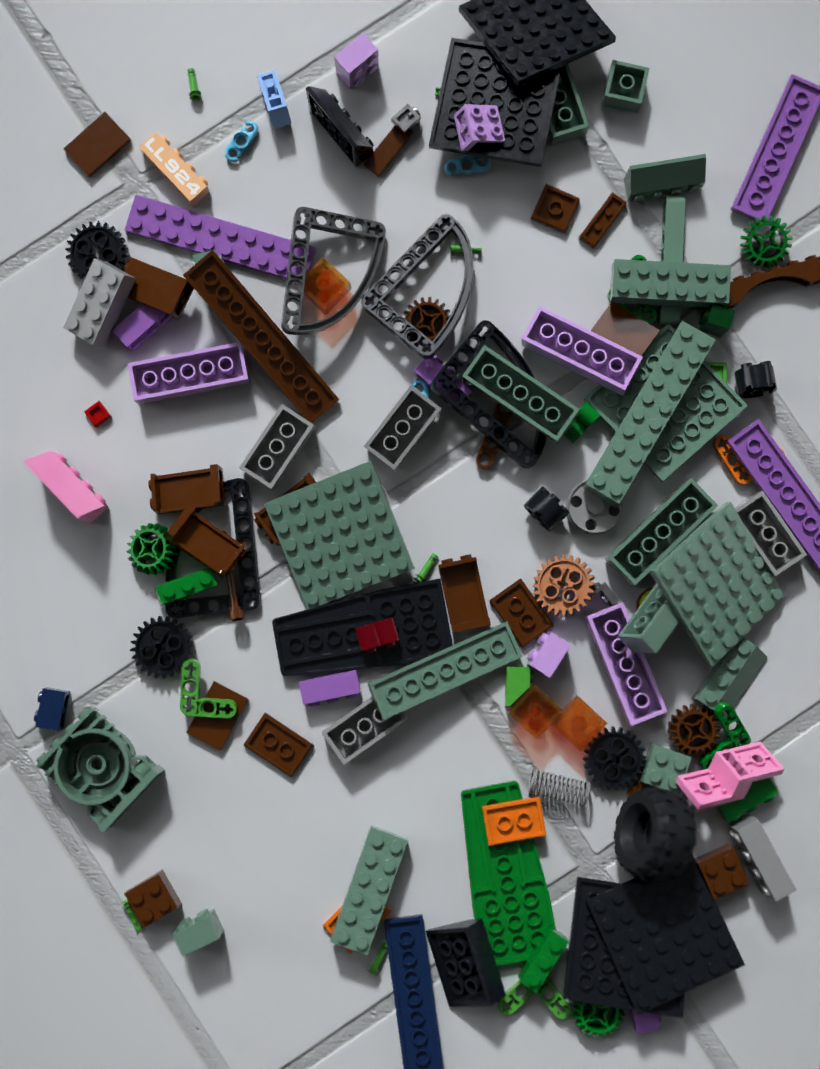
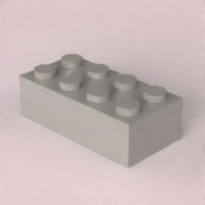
[63,258,136,347]
[364,385,443,470]
[239,404,315,491]
[735,491,807,577]
[321,696,408,765]
[728,814,796,901]

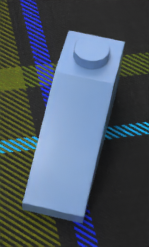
[257,70,291,129]

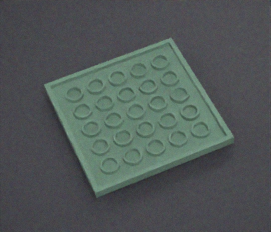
[584,324,748,482]
[264,460,415,610]
[650,502,786,667]

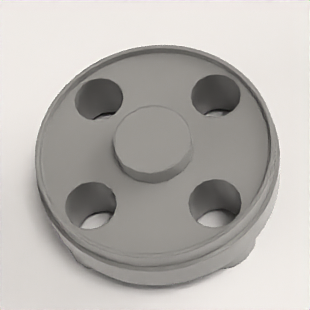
[566,480,623,535]

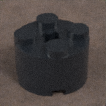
[734,361,777,398]
[524,486,570,532]

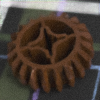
[402,297,450,349]
[667,704,721,757]

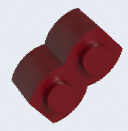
[355,617,399,653]

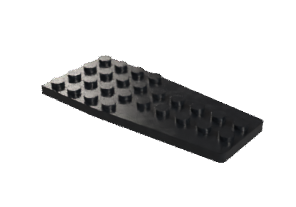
[272,579,453,676]

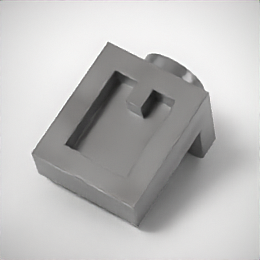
[391,104,421,134]
[589,582,619,605]

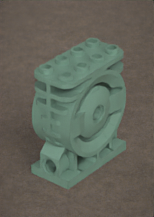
[36,707,164,833]

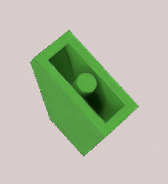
[505,666,534,706]

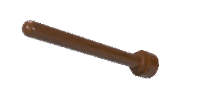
[222,530,245,621]

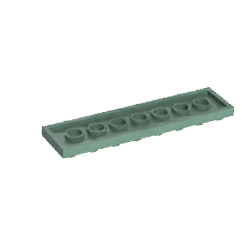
[367,621,523,720]

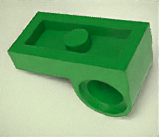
[565,402,600,443]

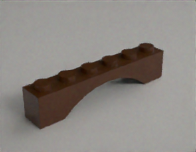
[726,255,820,309]

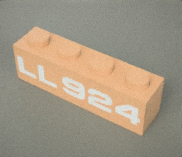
[139,132,209,207]

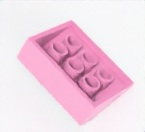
[24,451,108,523]

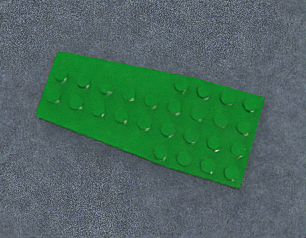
[461,780,556,966]

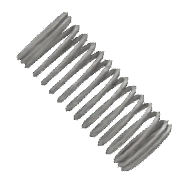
[528,769,591,807]

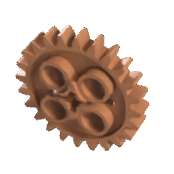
[533,554,596,617]

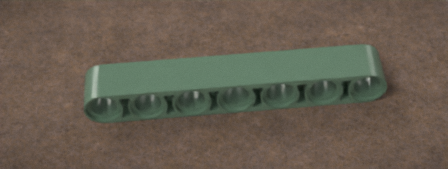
[658,196,685,325]

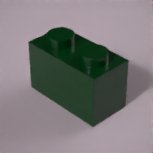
[698,304,735,337]

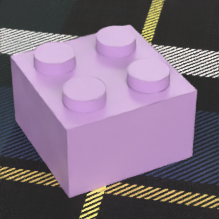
[334,33,379,89]
[526,632,571,678]

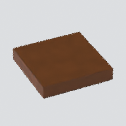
[531,184,580,234]

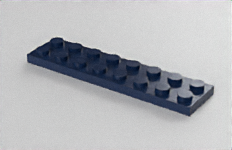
[384,914,444,1069]

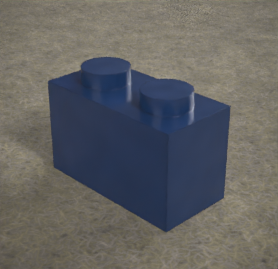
[34,687,70,731]

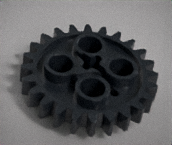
[65,221,128,279]
[130,616,194,679]
[582,726,646,790]

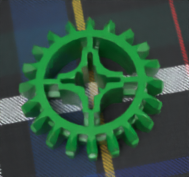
[740,216,793,268]
[126,523,178,575]
[571,1001,625,1039]

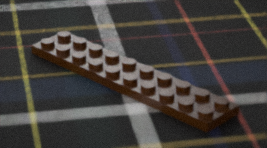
[183,249,340,423]

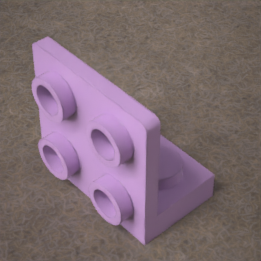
[454,104,505,151]

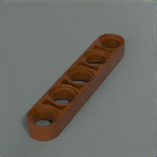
[476,403,512,469]

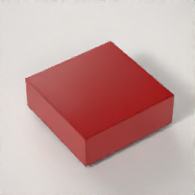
[84,401,112,428]

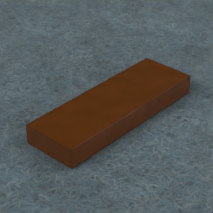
[364,126,414,177]
[579,192,627,249]

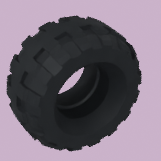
[614,787,697,883]

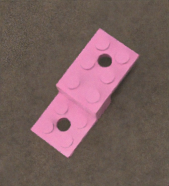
[675,742,784,810]

